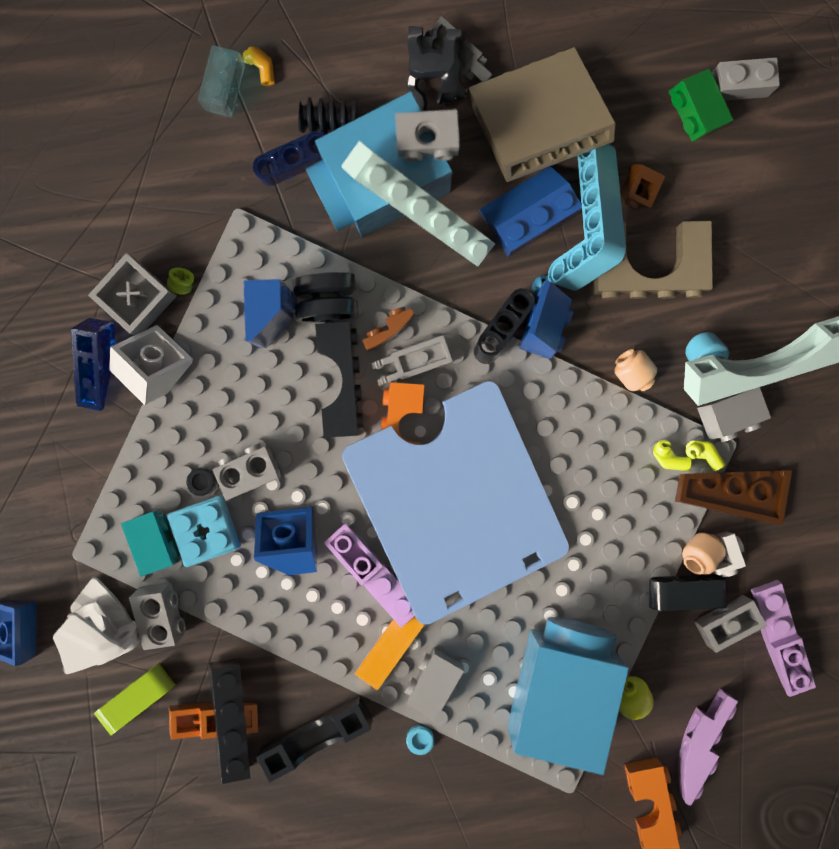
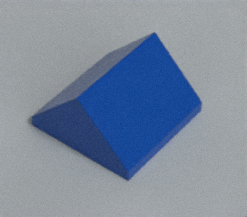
[0,601,36,666]

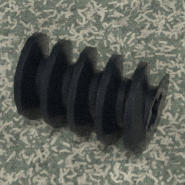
[298,97,358,135]

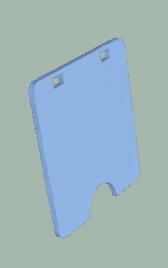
[342,382,569,625]

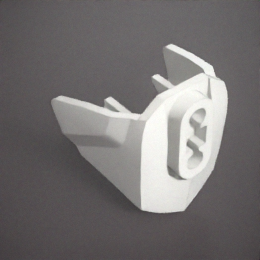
[53,577,141,674]

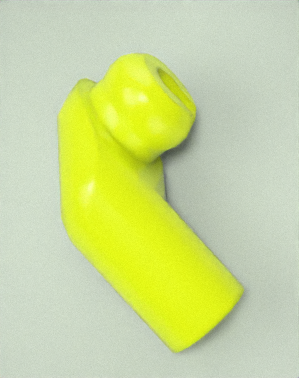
[653,440,691,472]

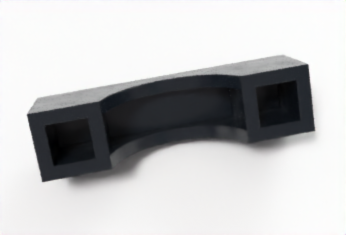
[315,321,364,438]
[208,659,251,784]
[256,696,373,783]

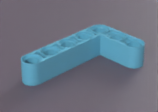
[548,144,626,291]

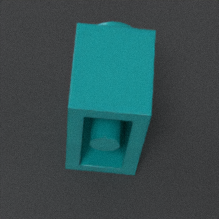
[121,509,180,577]

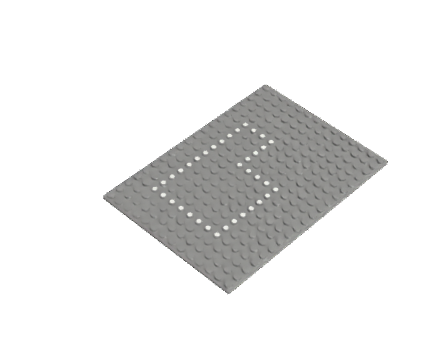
[72,209,736,793]

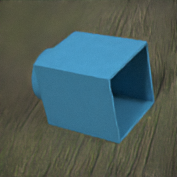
[305,92,452,238]
[507,617,628,775]

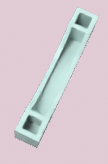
[341,141,495,266]
[684,316,839,406]

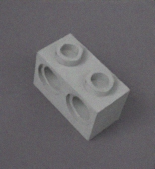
[212,443,282,501]
[129,582,185,650]

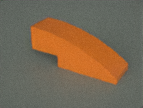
[169,702,258,740]

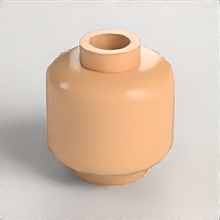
[615,349,657,391]
[682,533,726,575]

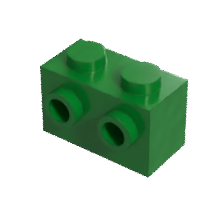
[668,68,734,142]

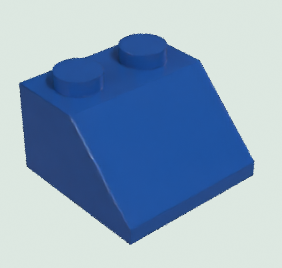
[519,280,573,359]

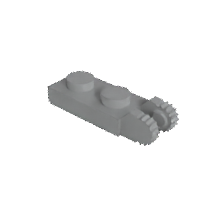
[371,335,454,386]

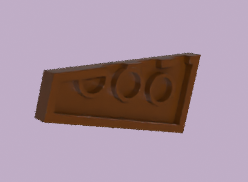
[675,470,792,525]

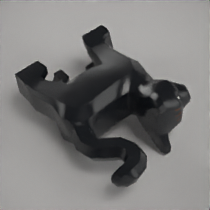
[407,26,467,112]

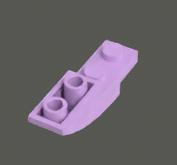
[324,523,415,627]
[751,580,816,697]
[678,689,738,806]

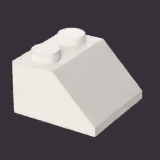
[110,325,193,405]

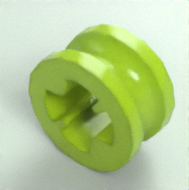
[167,268,194,294]

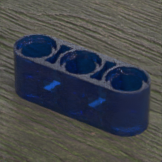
[252,131,326,186]

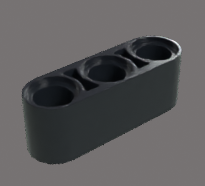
[474,288,535,364]
[649,574,728,611]

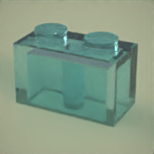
[198,45,246,118]

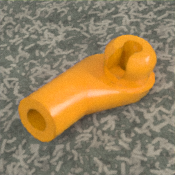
[243,46,275,86]

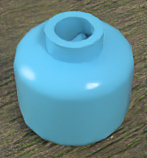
[685,332,729,361]

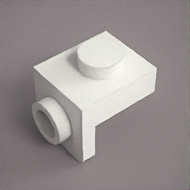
[713,531,746,577]

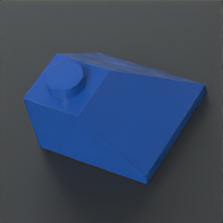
[254,507,317,575]

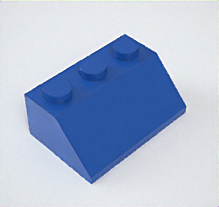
[479,166,582,257]
[243,279,298,349]

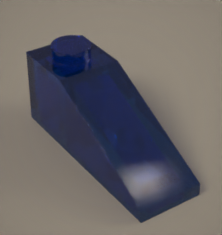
[71,318,116,411]

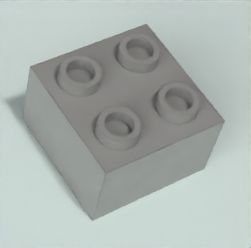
[88,253,177,335]

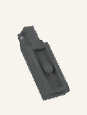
[431,16,495,82]

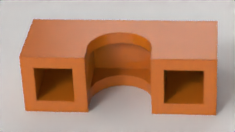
[381,382,424,445]
[624,757,682,849]

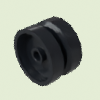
[292,272,359,323]

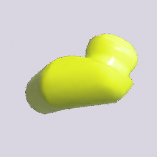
[686,440,726,471]

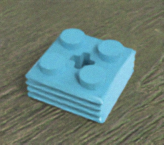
[167,495,241,567]

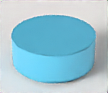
[406,724,434,755]

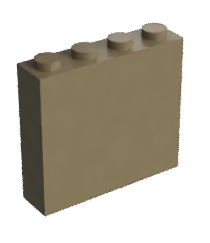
[469,47,615,182]

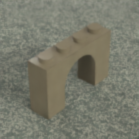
[594,221,712,299]

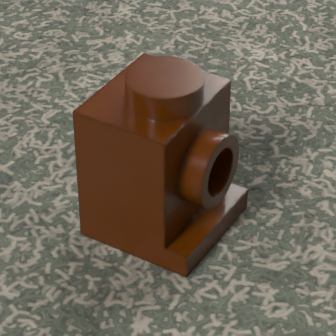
[620,164,665,210]

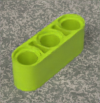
[94,663,175,736]

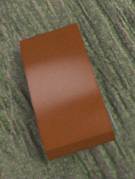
[363,307,414,352]

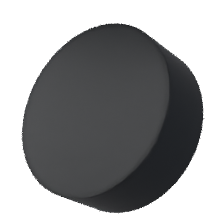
[186,468,216,496]

